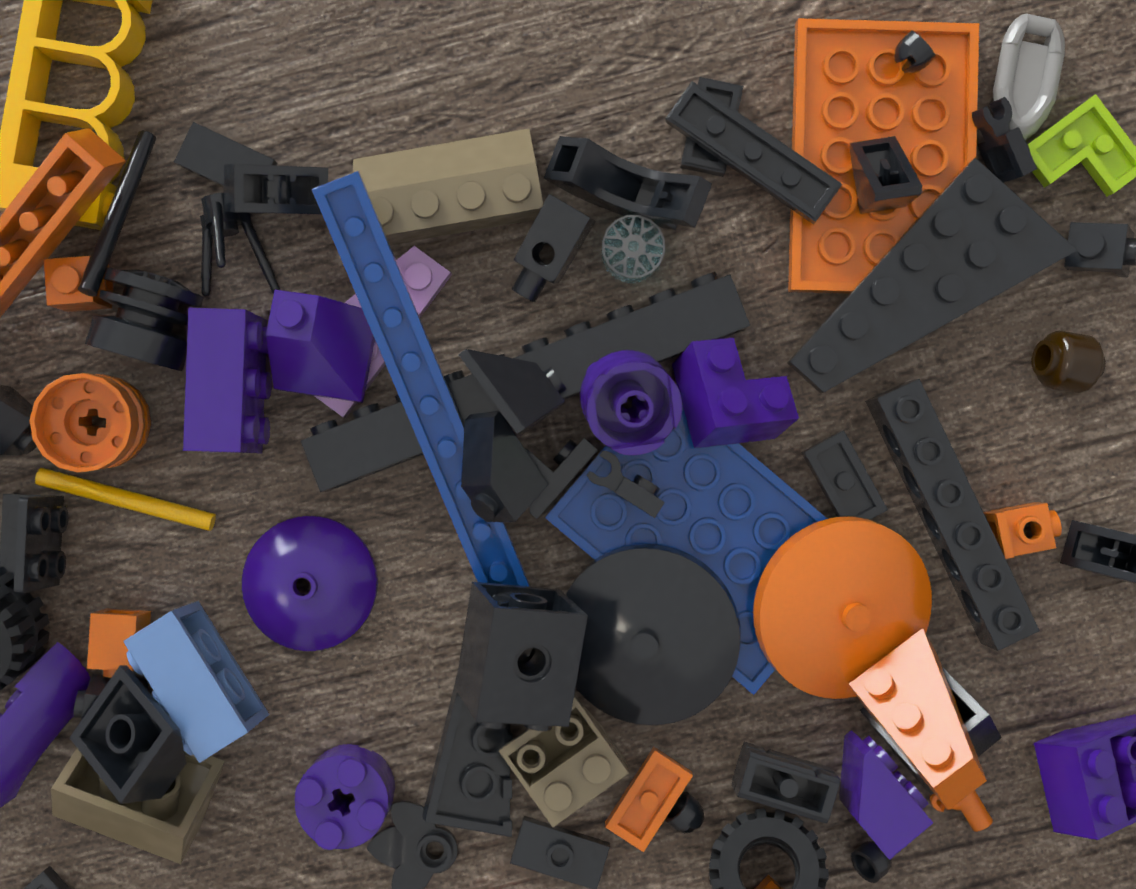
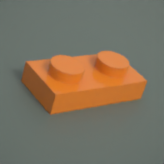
[605,747,693,852]

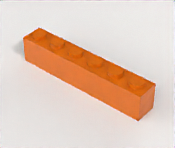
[0,128,126,318]

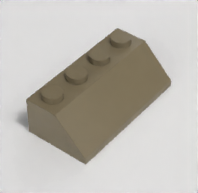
[353,129,543,245]

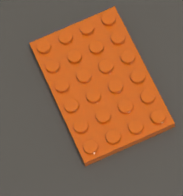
[788,18,979,294]

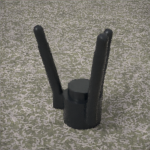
[200,192,280,297]

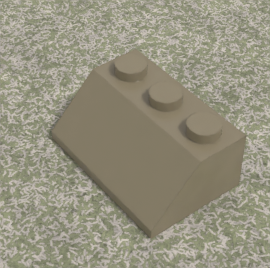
[51,748,225,864]

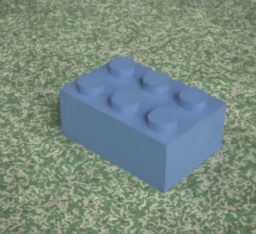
[123,601,270,763]

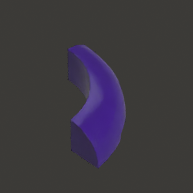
[0,642,91,808]

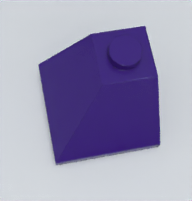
[266,290,375,403]

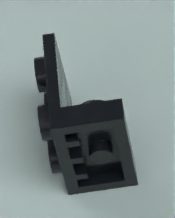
[0,493,68,593]

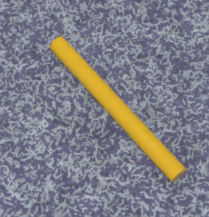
[35,468,216,531]

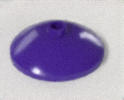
[242,516,378,651]

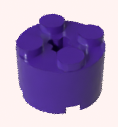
[580,350,682,455]
[295,744,395,850]

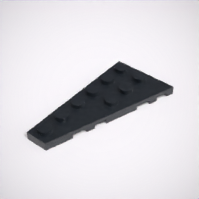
[787,158,1077,393]

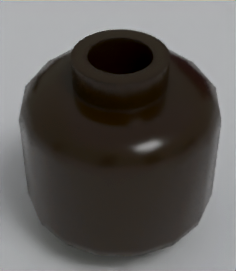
[1031,330,1106,393]

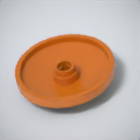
[753,517,932,699]

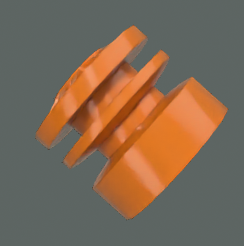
[30,373,151,473]

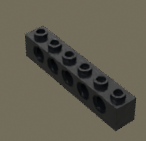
[865,379,1040,651]

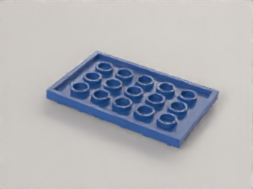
[545,405,828,695]

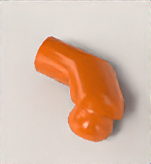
[929,790,993,832]

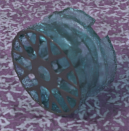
[601,215,665,283]

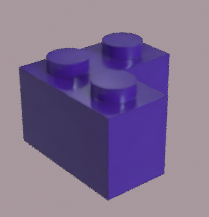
[672,338,799,448]

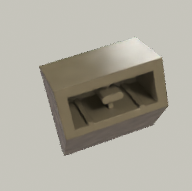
[499,696,629,827]

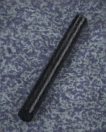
[78,130,156,297]

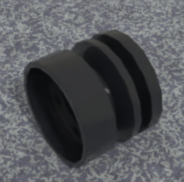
[85,267,204,371]

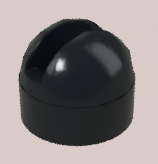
[894,30,936,73]
[665,792,704,834]
[851,841,892,883]

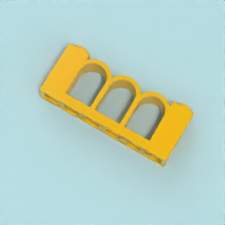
[0,0,153,230]

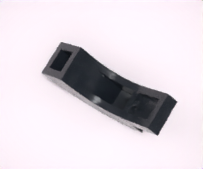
[543,136,712,230]

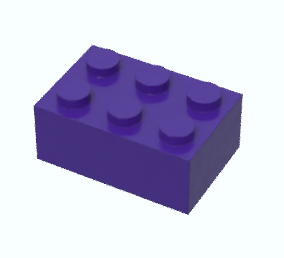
[183,308,272,454]

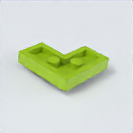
[1028,94,1136,197]

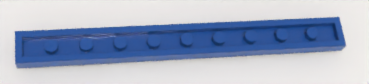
[312,171,531,587]

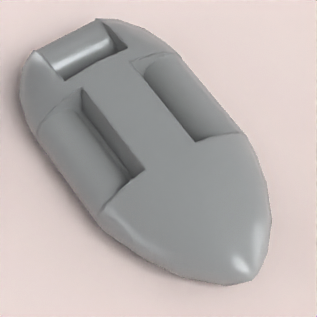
[993,13,1065,141]

